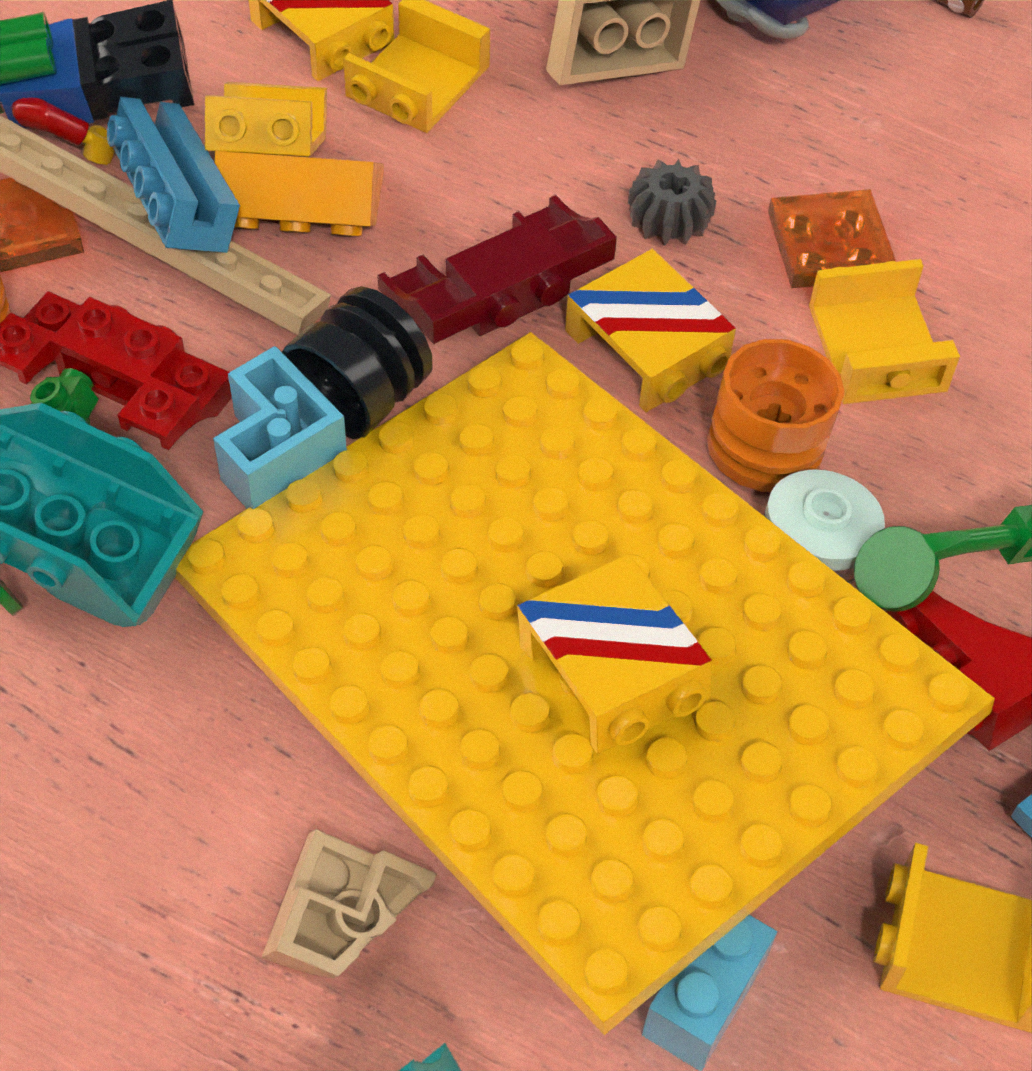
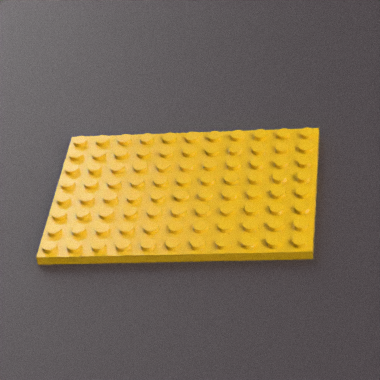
[175,332,995,1035]

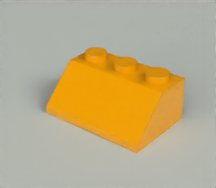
[215,151,384,236]

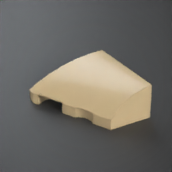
[261,829,437,978]

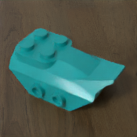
[0,403,204,627]

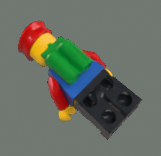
[0,0,195,165]

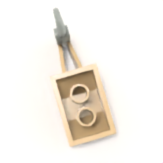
[546,0,809,85]

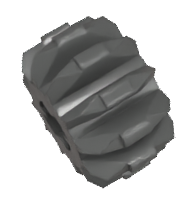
[628,159,716,245]

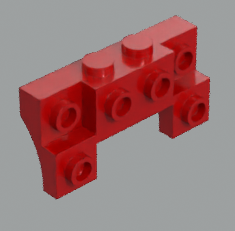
[0,291,232,450]

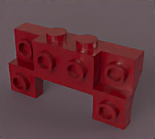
[378,195,617,344]

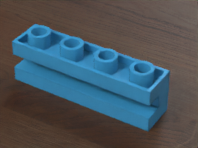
[107,97,240,253]

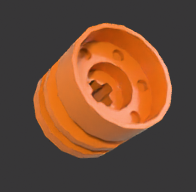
[707,339,845,492]

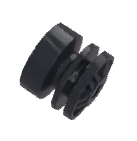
[282,286,433,439]

